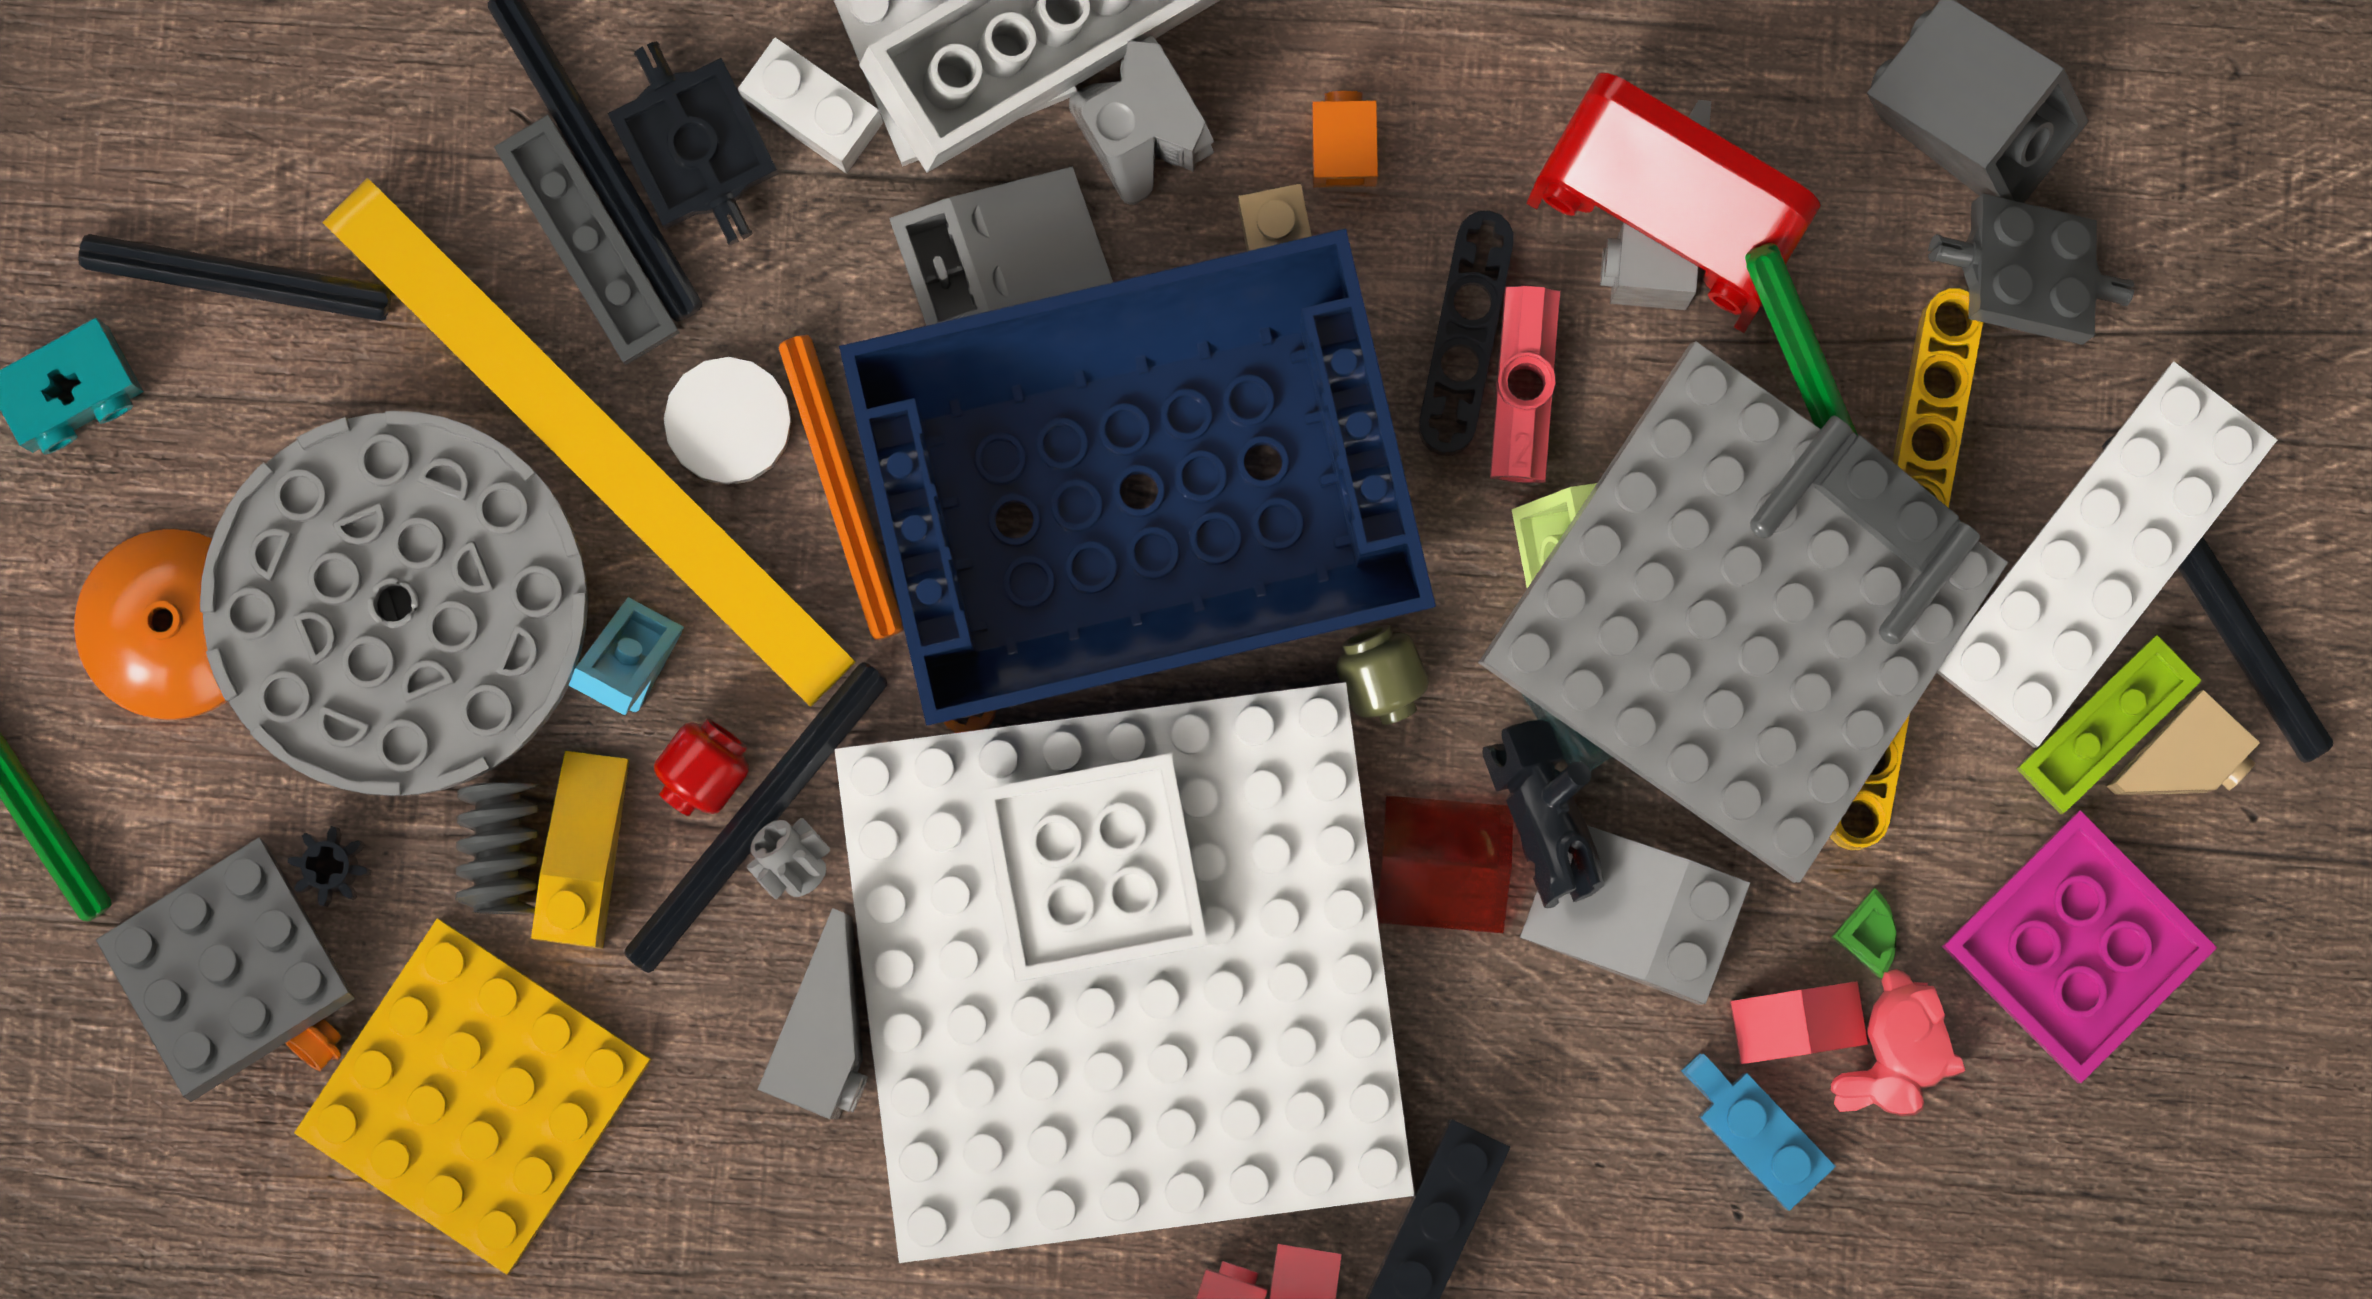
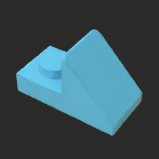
[569,597,684,715]

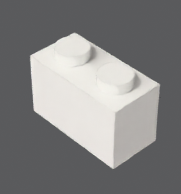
[738,37,883,174]

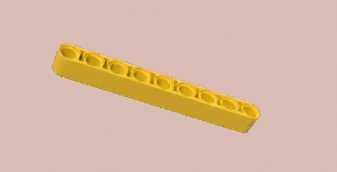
[1830,288,1983,850]

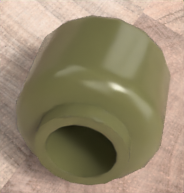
[1335,625,1429,725]

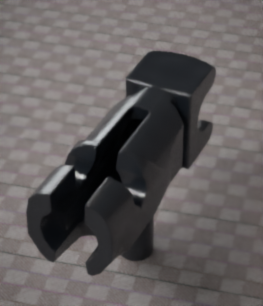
[1482,719,1605,908]

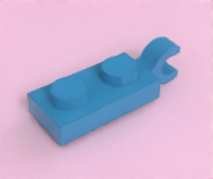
[1681,1053,1836,1211]

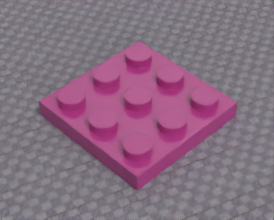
[1941,810,2217,1083]

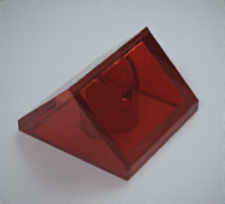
[1377,795,1513,934]

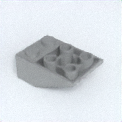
[889,166,1113,326]

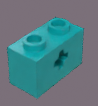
[0,318,144,455]

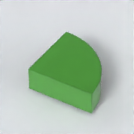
[1831,888,1896,979]

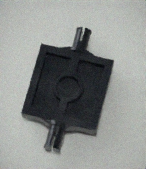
[608,41,779,245]

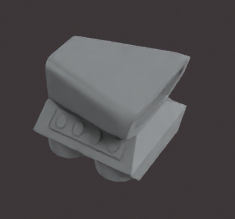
[1069,35,1214,205]

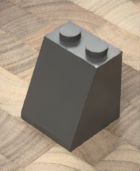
[1867,0,2089,203]

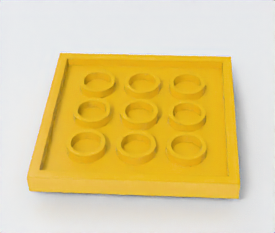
[294,918,652,1275]

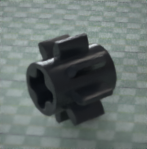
[288,826,372,907]

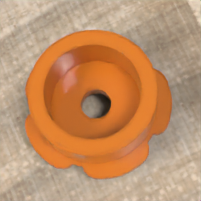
[285,1019,342,1071]

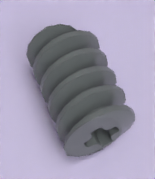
[455,783,539,914]

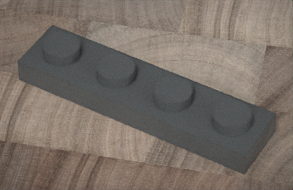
[494,115,680,366]

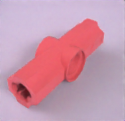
[1490,286,1560,483]

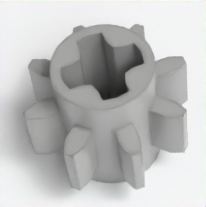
[747,818,830,899]

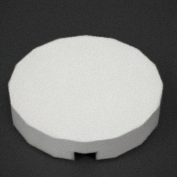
[664,357,792,484]

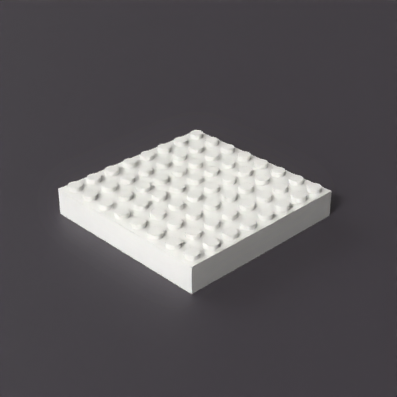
[835,682,1414,1263]

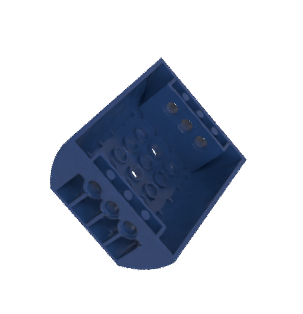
[839,228,1436,726]

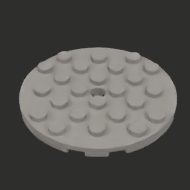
[200,411,588,796]

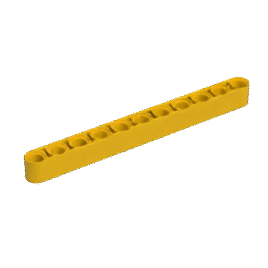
[322,178,856,707]

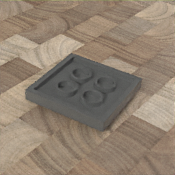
[96,837,355,1102]

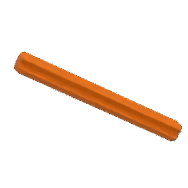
[779,335,904,639]

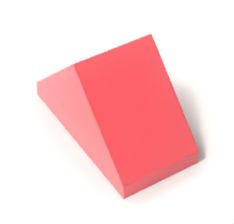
[1730,981,1868,1065]

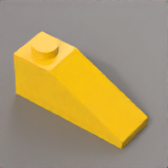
[531,751,629,949]

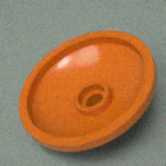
[74,529,227,720]

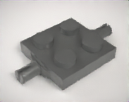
[1928,193,2134,345]

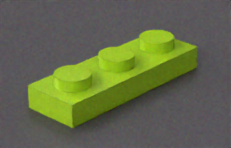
[2016,635,2202,815]

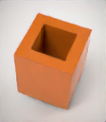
[1312,91,1378,188]

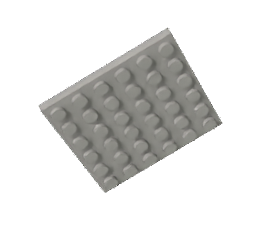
[1478,341,2008,883]

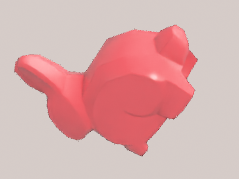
[1831,969,1965,1116]

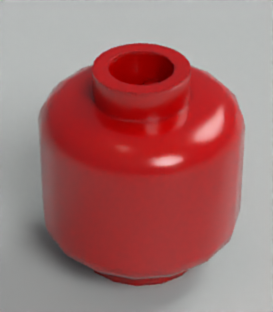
[654,718,749,817]

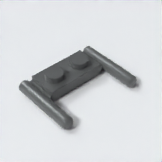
[1750,416,1981,644]

